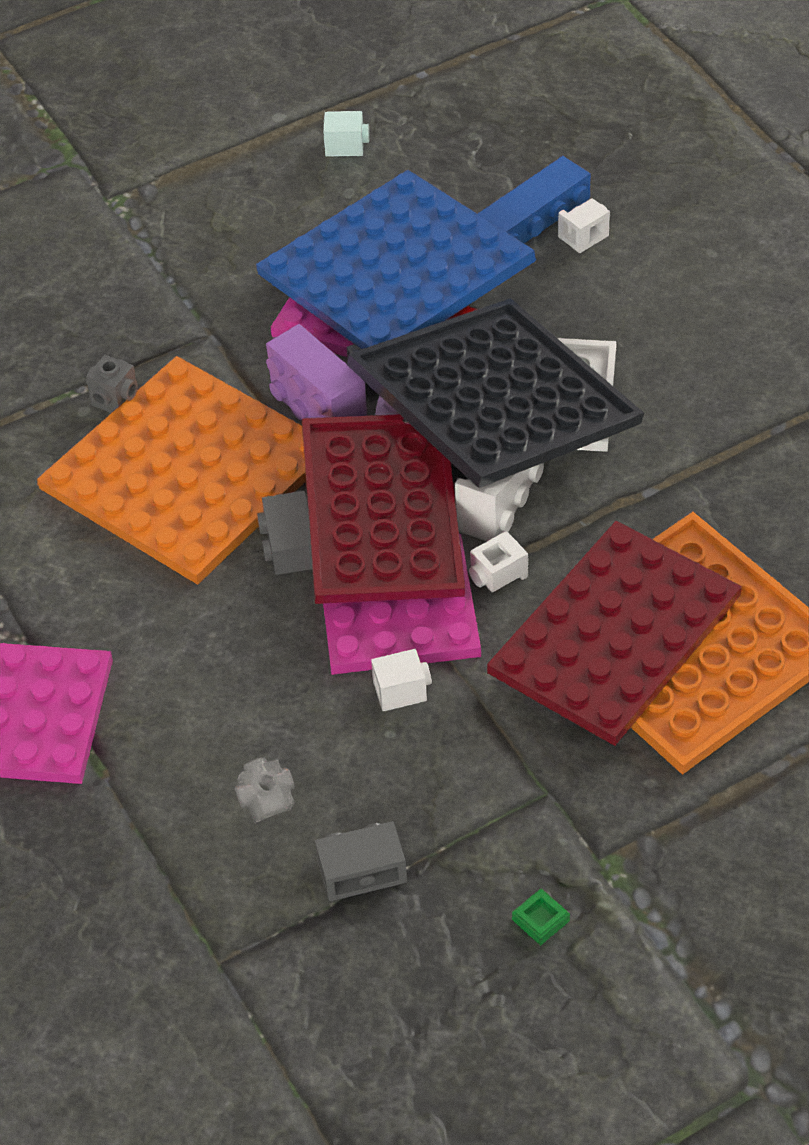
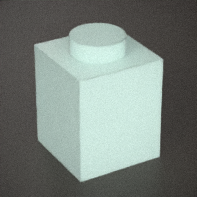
[323,111,369,157]

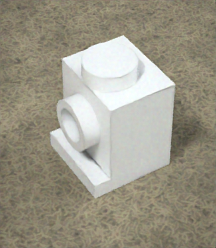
[558,198,610,253]
[469,531,528,593]

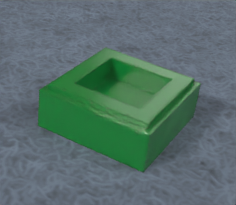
[512,888,570,946]

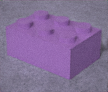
[266,324,367,420]

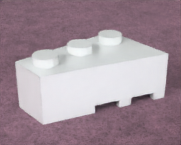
[455,463,544,541]

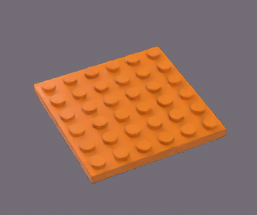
[37,356,306,585]
[631,512,809,775]

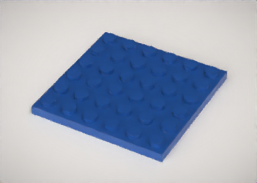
[256,170,536,349]

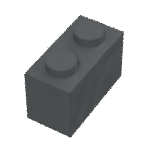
[257,491,312,575]
[315,821,407,902]

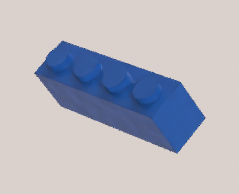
[478,156,591,243]

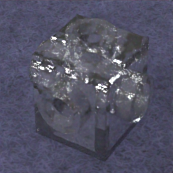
[234,757,295,823]

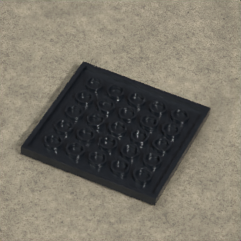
[347,298,644,488]

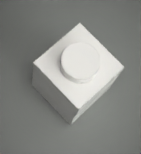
[371,649,432,711]

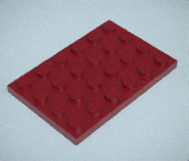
[302,414,465,604]
[487,521,742,746]

